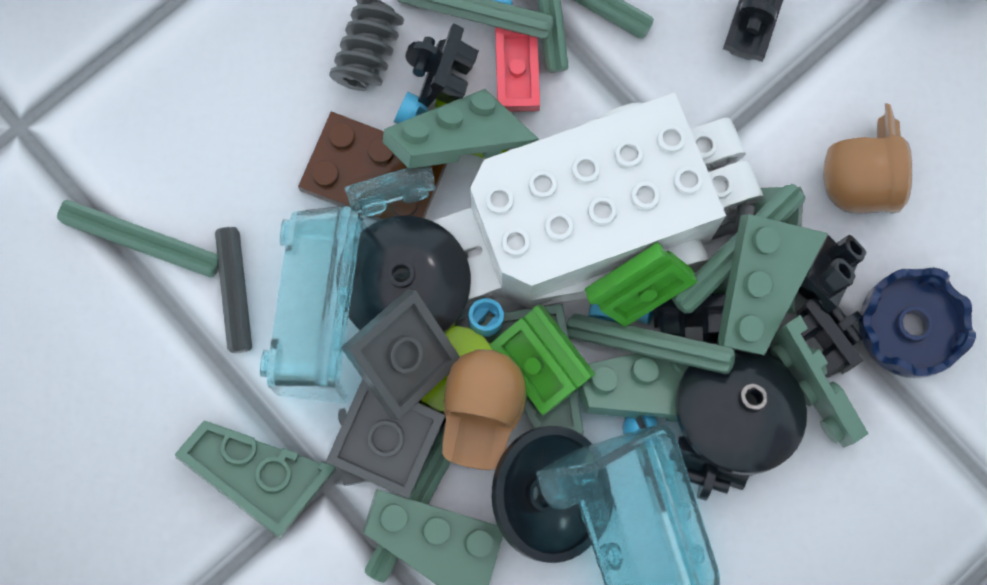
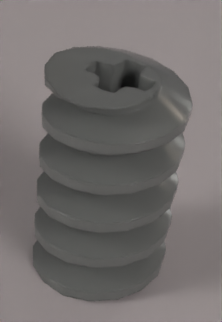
[329,0,405,91]

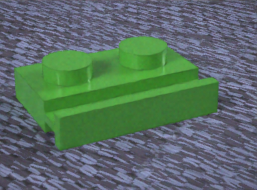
[585,242,697,327]
[489,304,596,416]

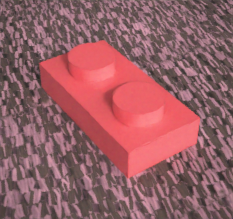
[495,27,540,112]

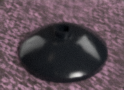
[338,216,471,334]
[675,350,807,475]
[491,426,611,563]

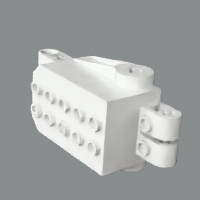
[394,92,764,309]

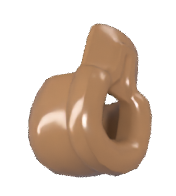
[823,103,912,214]
[442,349,526,470]

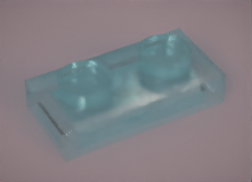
[345,166,435,216]

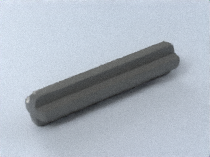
[215,227,252,353]

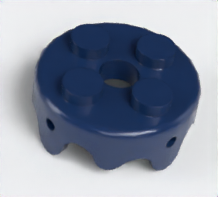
[859,267,976,378]

